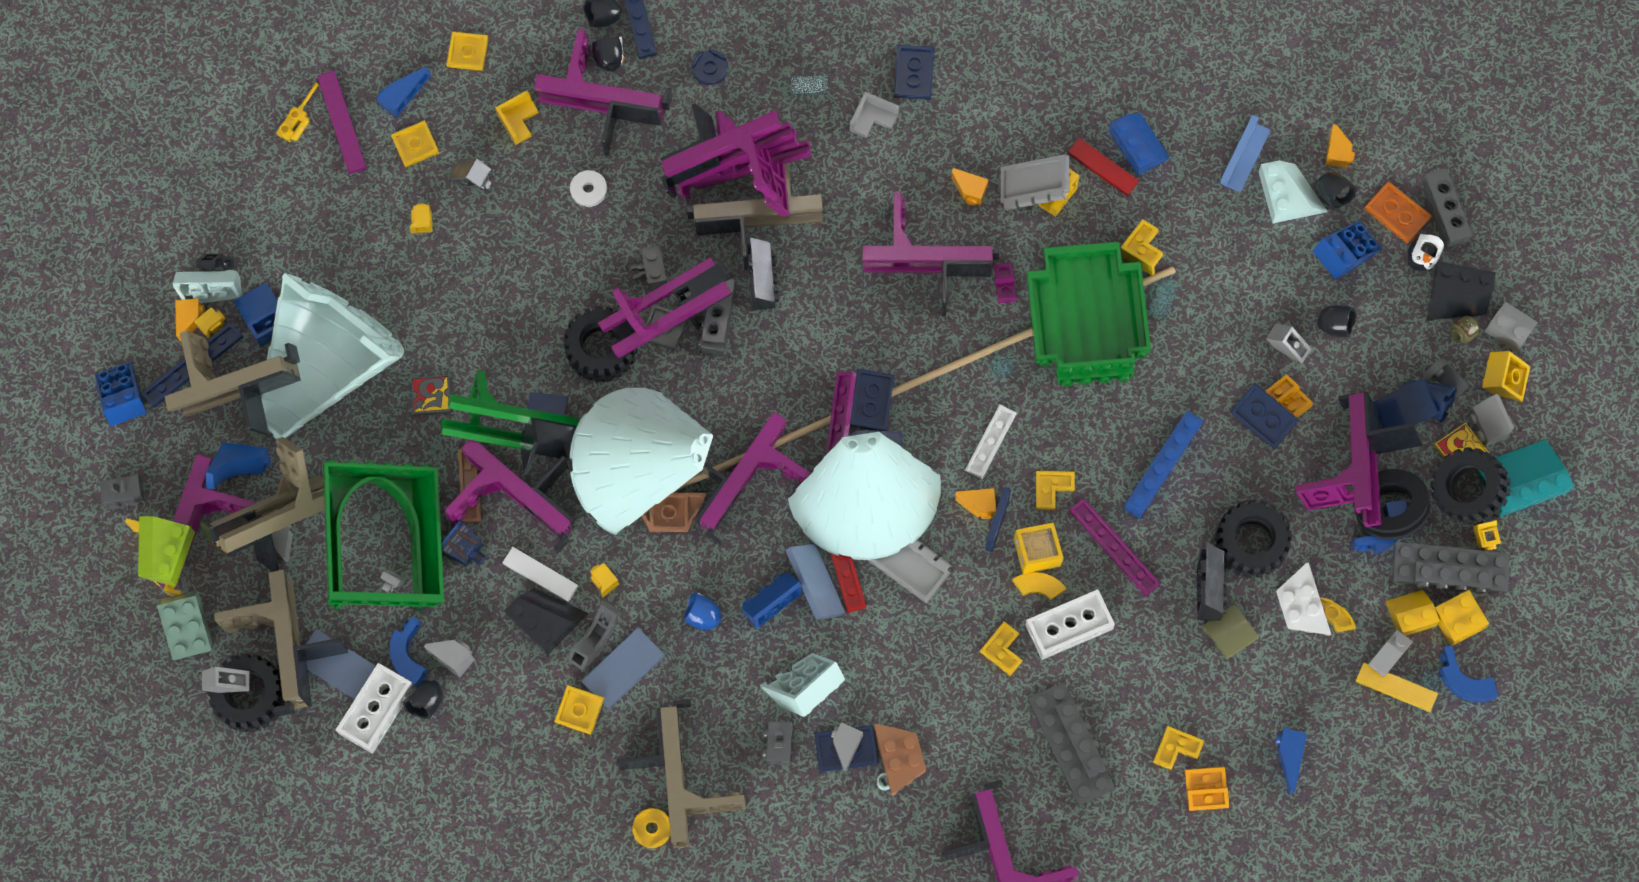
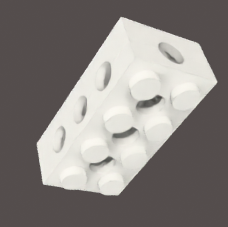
[1026,589,1115,660]
[336,663,414,754]

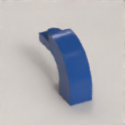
[1352,500,1407,555]
[389,617,428,686]
[1439,645,1498,702]

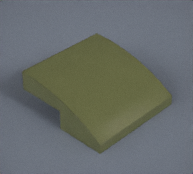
[1202,604,1259,659]

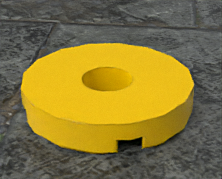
[632,808,671,848]

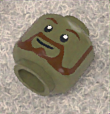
[1451,316,1480,344]

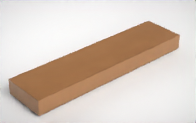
[458,449,482,524]

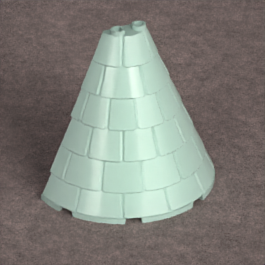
[261,273,404,439]
[570,388,713,535]
[788,432,941,560]

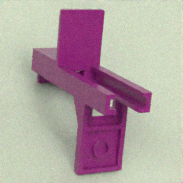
[678,110,811,217]

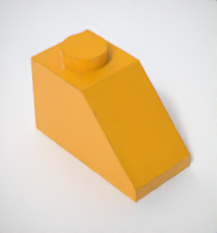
[1325,124,1355,169]
[951,168,988,206]
[175,298,205,342]
[955,488,996,519]

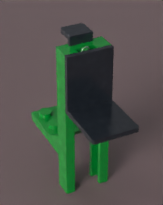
[441,370,580,474]

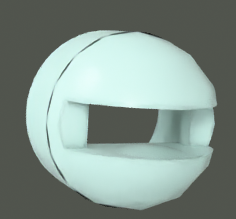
[877,773,890,791]

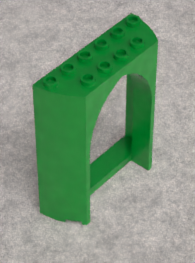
[323,460,444,611]

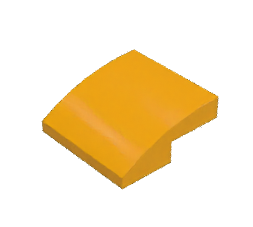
[1265,374,1313,418]
[1184,766,1229,811]

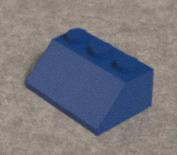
[1109,113,1170,176]
[741,572,802,629]

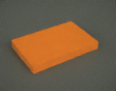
[1364,181,1432,244]

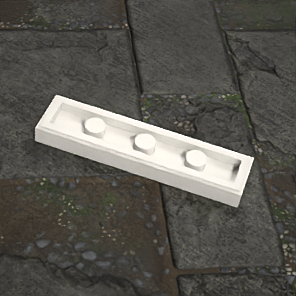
[965,404,1017,479]
[503,547,579,602]

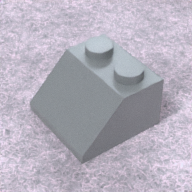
[1485,302,1538,352]
[1469,394,1514,447]
[424,640,475,678]

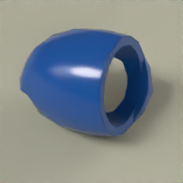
[683,592,722,631]

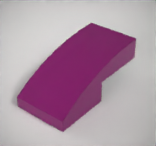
[993,262,1017,303]

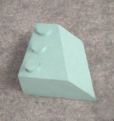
[1259,160,1328,223]
[173,270,242,304]
[760,653,845,717]

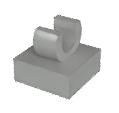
[380,570,406,593]

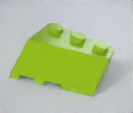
[138,516,195,587]

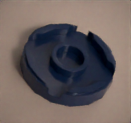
[692,50,728,85]

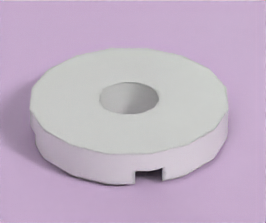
[570,170,607,207]

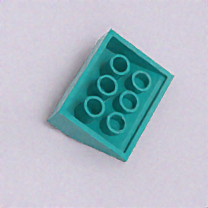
[1477,439,1574,518]

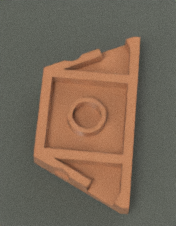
[641,493,706,532]
[873,724,926,796]

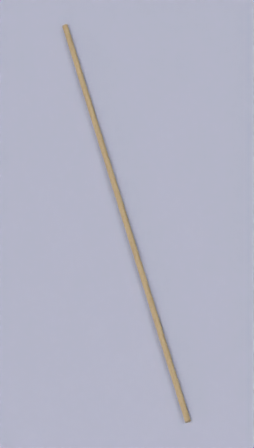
[675,266,1176,492]

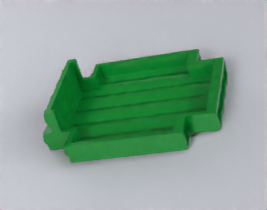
[1026,242,1151,387]

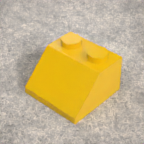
[1482,351,1530,402]
[1385,590,1440,636]

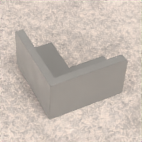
[850,92,899,138]

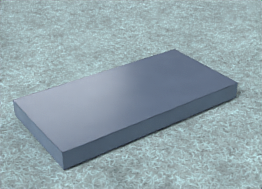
[786,544,846,620]
[581,628,665,710]
[306,629,376,699]

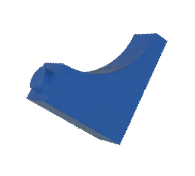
[206,442,271,490]

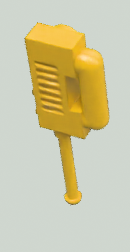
[276,82,319,142]

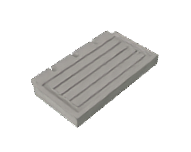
[1001,154,1069,210]
[868,540,951,604]

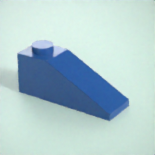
[377,67,431,117]
[1275,728,1307,794]

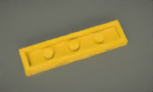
[1356,663,1438,712]

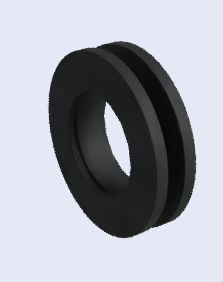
[1353,469,1430,540]

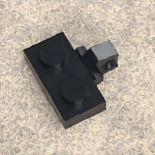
[196,254,234,271]

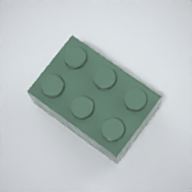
[157,590,214,660]

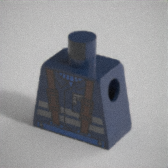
[441,520,486,566]

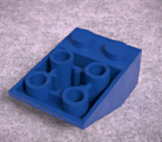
[1312,221,1382,280]
[234,282,278,347]
[95,361,147,426]

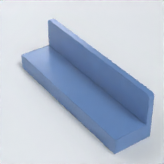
[1220,115,1270,192]

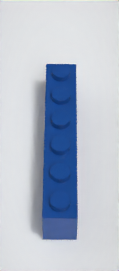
[1124,411,1204,519]

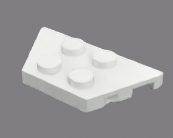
[1276,563,1332,636]

